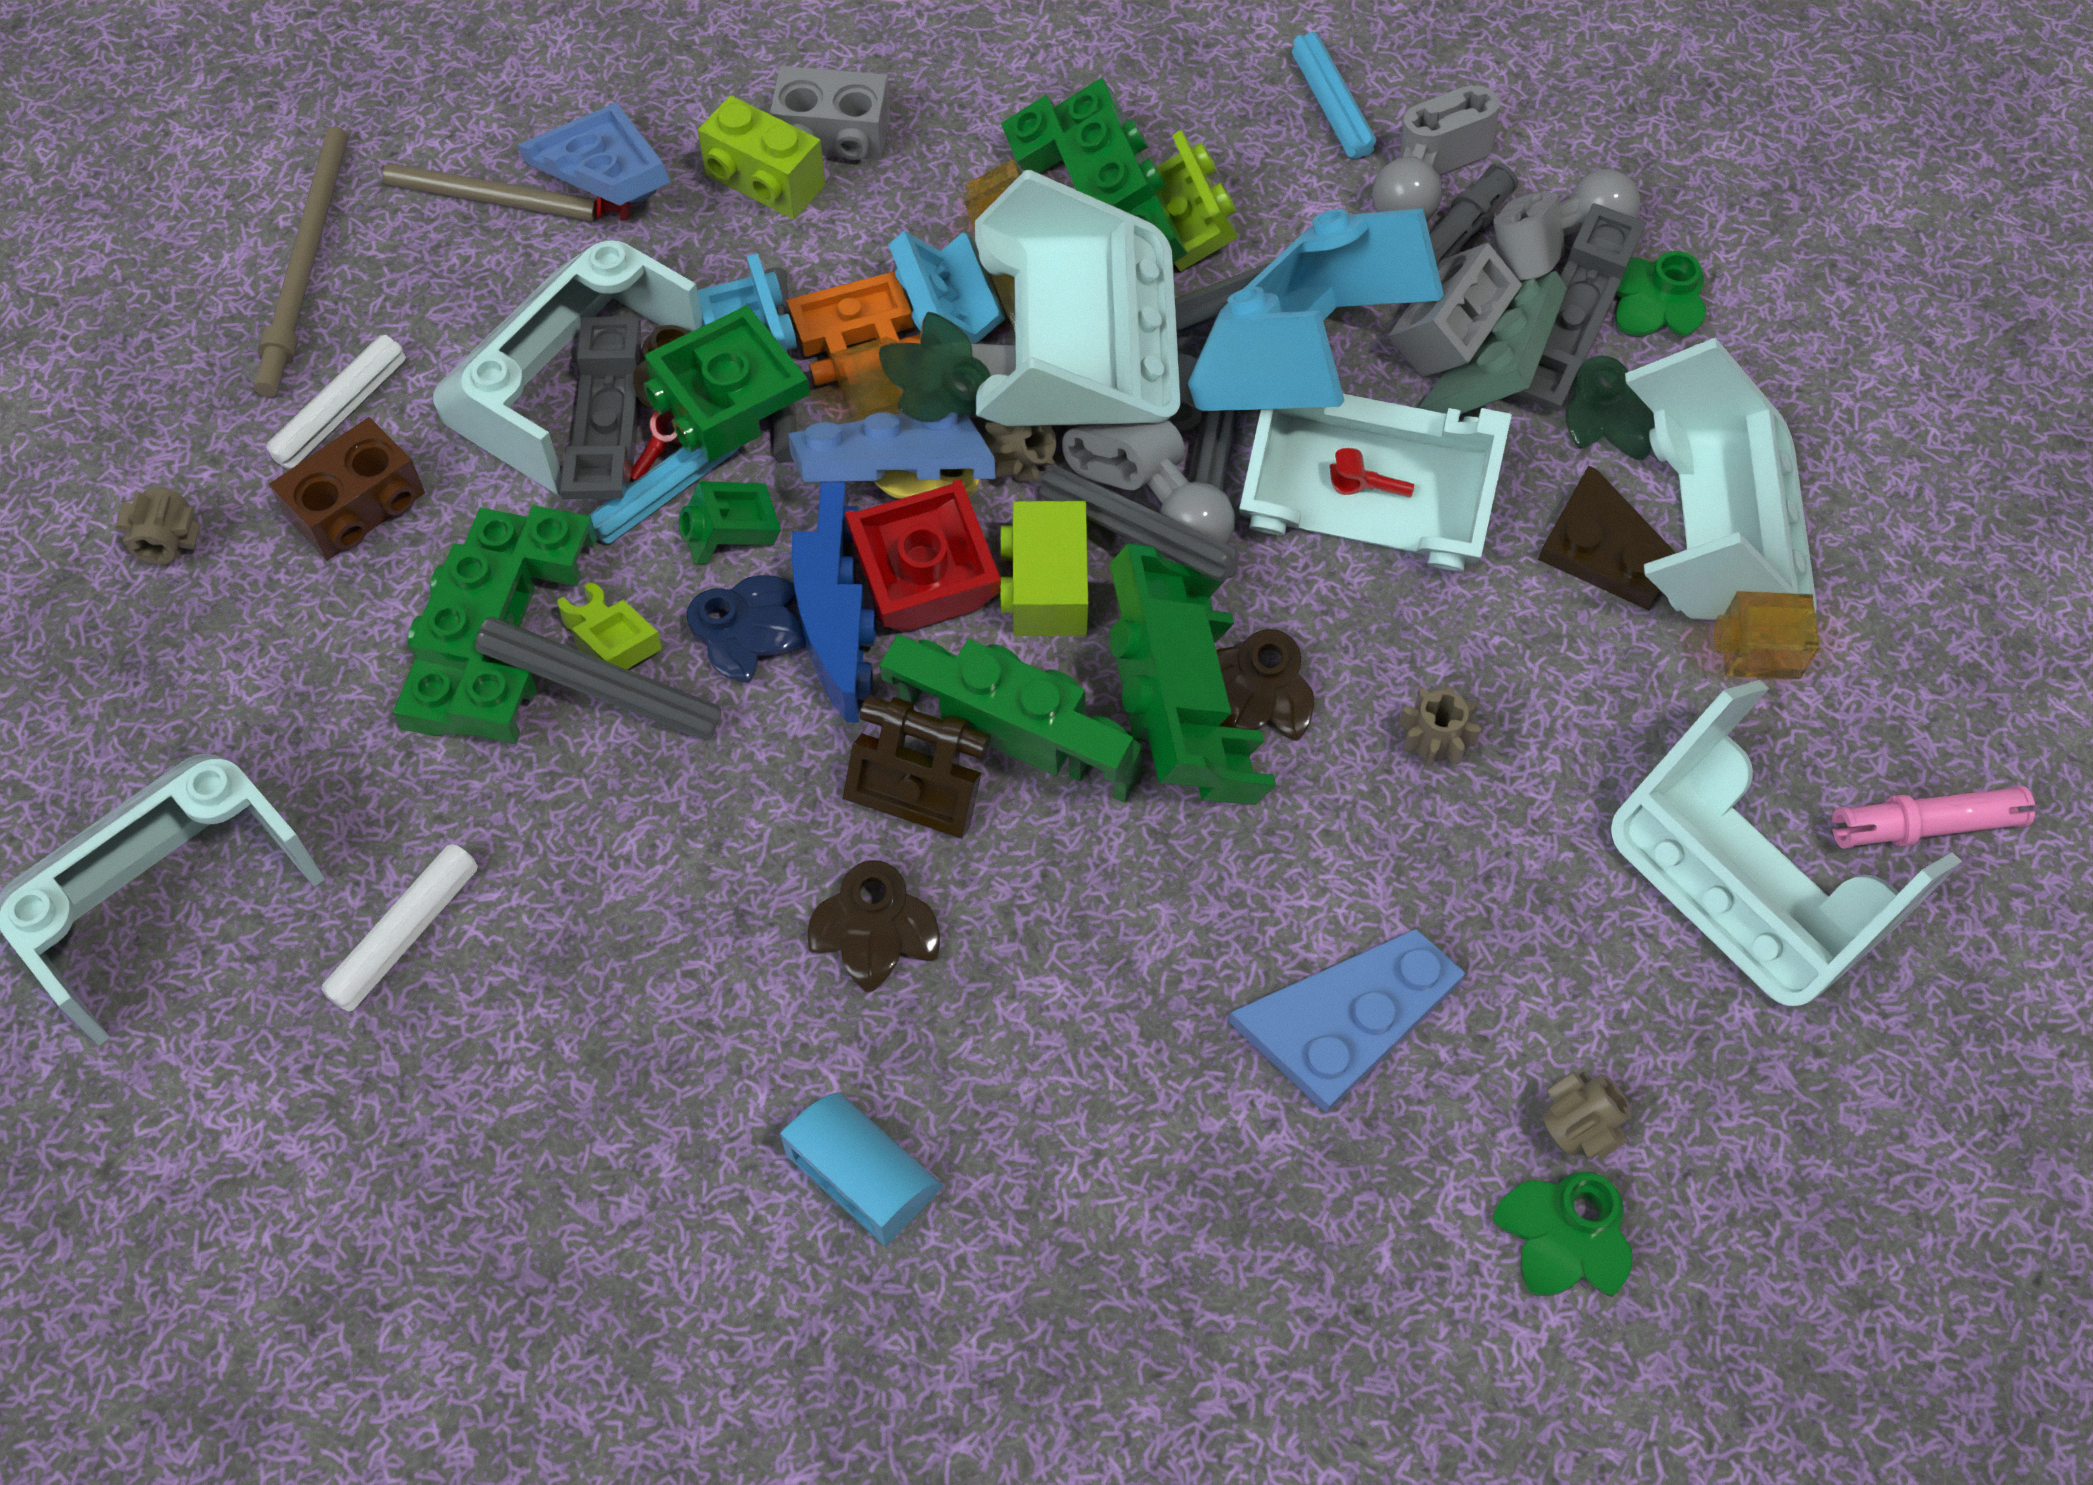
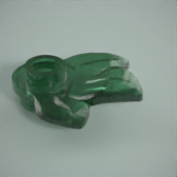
[878,311,991,422]
[1566,355,1655,461]

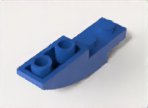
[792,481,877,723]

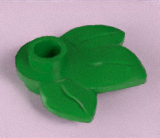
[1615,251,1706,337]
[1492,1172,1633,1297]

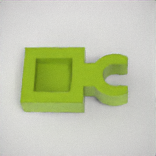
[557,582,662,669]

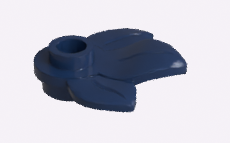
[687,575,806,683]

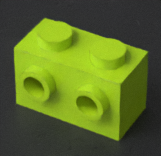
[697,95,826,219]

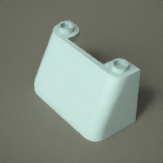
[1239,394,1512,572]

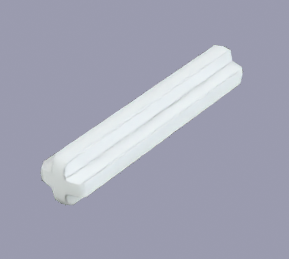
[266,335,406,470]
[322,844,478,1012]

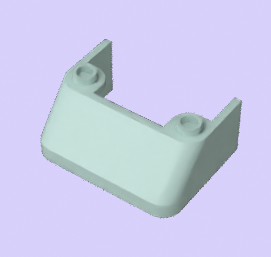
[433,241,704,495]
[1625,337,1817,623]
[1611,680,1962,1006]
[0,754,325,1046]

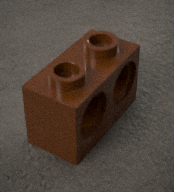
[269,417,425,561]

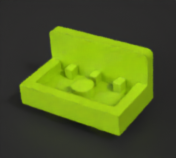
[1157,129,1239,272]

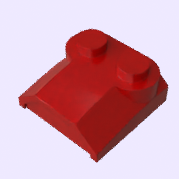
[845,479,1001,631]

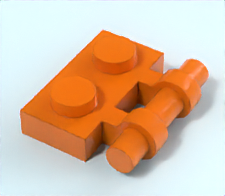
[786,271,924,386]

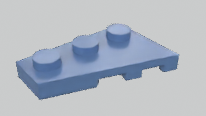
[518,102,671,205]
[788,402,995,482]
[1228,929,1466,1114]

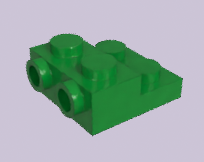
[643,305,810,462]

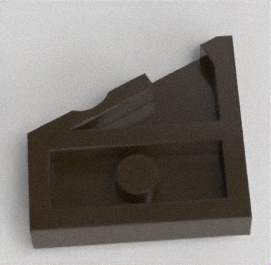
[1538,465,1676,611]

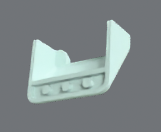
[975,170,1180,426]

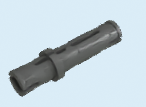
[1429,163,1518,266]

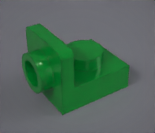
[679,481,781,564]

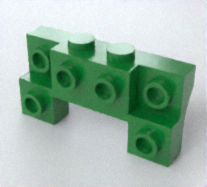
[1001,77,1188,262]
[393,505,597,744]
[1110,543,1276,805]
[879,634,1144,803]

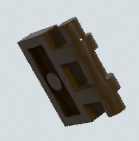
[842,695,991,839]

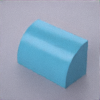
[780,1093,944,1247]

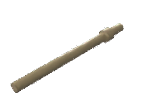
[253,127,348,397]

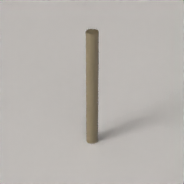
[383,163,597,222]

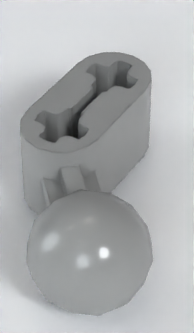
[1372,85,1500,221]
[1493,168,1641,280]
[1062,420,1235,544]

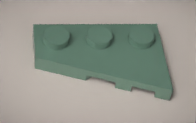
[1418,271,1567,414]

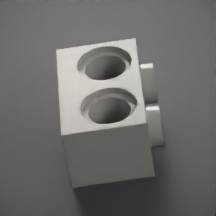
[770,66,890,160]
[1387,242,1522,377]

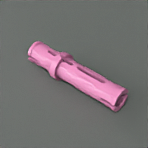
[1832,785,2035,849]

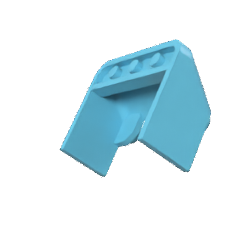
[1188,208,1444,411]

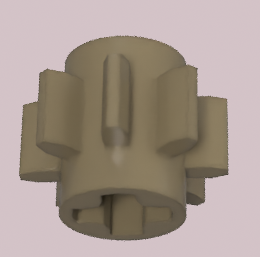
[984,422,1056,482]
[115,488,201,564]
[1399,686,1481,767]
[1543,1071,1632,1159]

